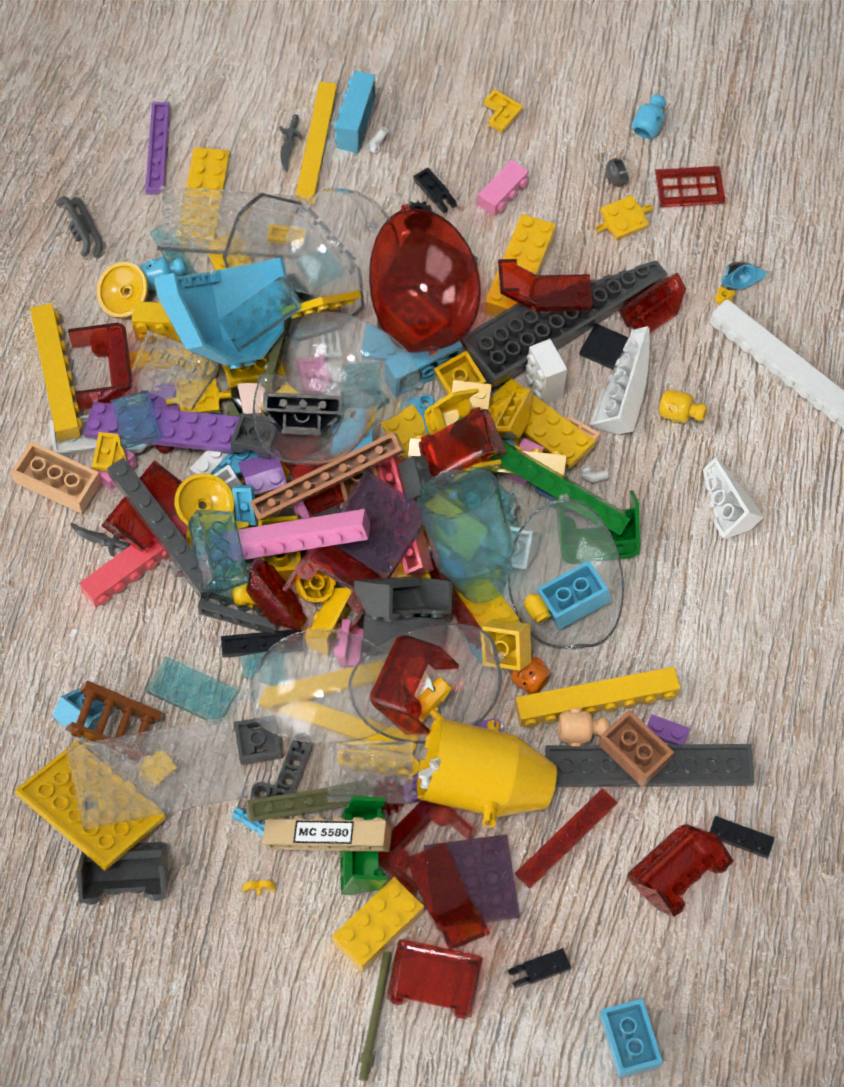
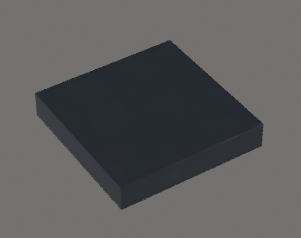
[579,323,629,370]

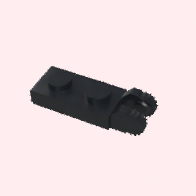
[413,167,457,213]
[508,948,571,988]

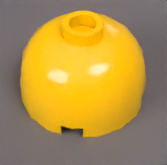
[294,562,336,603]

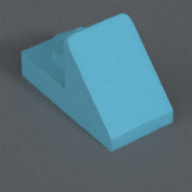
[232,485,258,525]

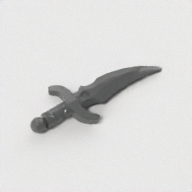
[280,114,303,172]
[70,523,131,556]

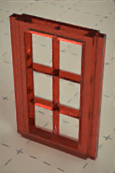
[655,166,725,207]

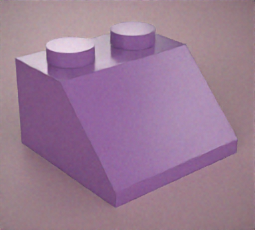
[238,452,287,498]

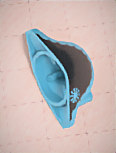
[721,261,766,289]

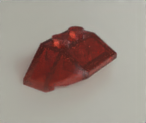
[618,273,686,333]
[247,557,307,631]

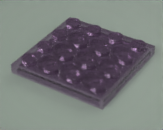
[335,470,432,579]
[424,834,520,929]

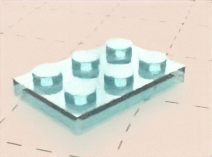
[111,390,161,449]

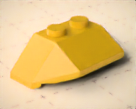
[480,389,532,439]

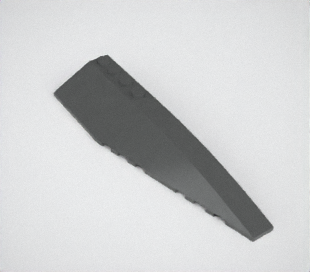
[460,260,668,391]

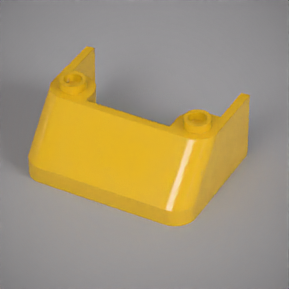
[424,388,501,483]

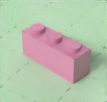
[477,160,529,217]

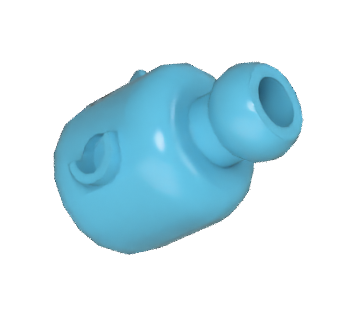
[632,94,666,139]
[140,257,187,292]

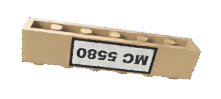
[262,817,392,852]

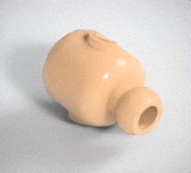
[558,709,609,746]

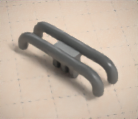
[56,196,103,258]

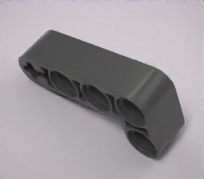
[251,732,312,800]

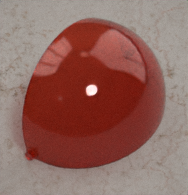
[369,204,481,356]

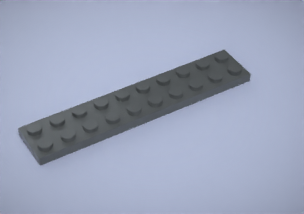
[545,744,755,787]

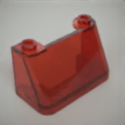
[418,407,507,487]
[101,460,182,552]
[387,939,483,1019]

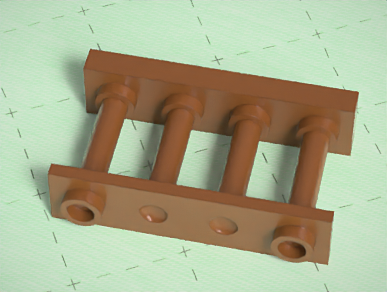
[65,680,162,762]

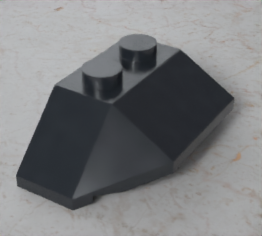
[263,392,343,436]

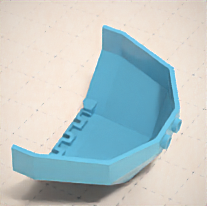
[154,257,286,369]

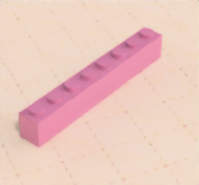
[209,509,371,564]

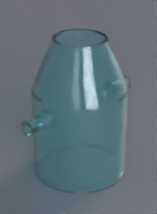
[417,467,515,603]

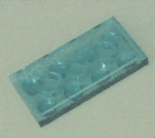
[146,656,238,726]

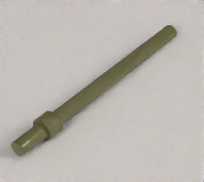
[358,951,392,1081]

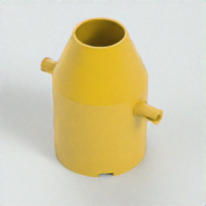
[417,717,557,828]

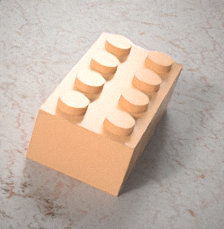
[11,441,102,514]

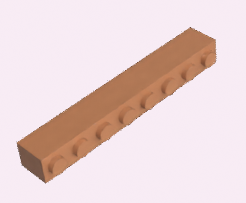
[250,432,405,520]

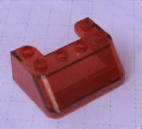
[627,824,734,917]

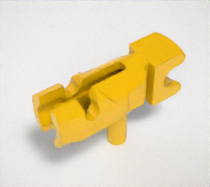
[400,676,452,731]

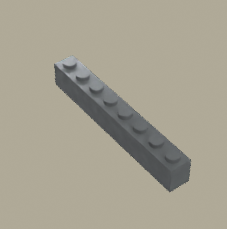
[107,457,218,599]

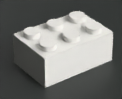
[525,339,567,404]

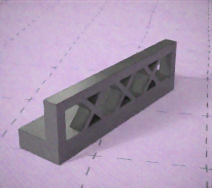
[197,593,282,632]

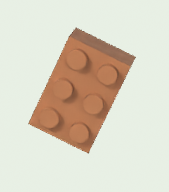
[598,710,674,788]

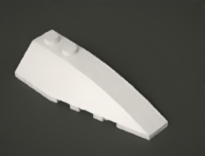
[591,326,650,435]

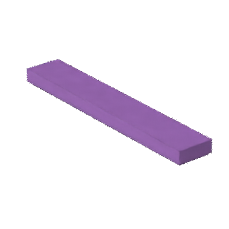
[145,102,170,195]

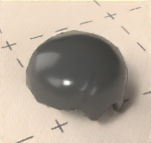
[605,158,629,186]

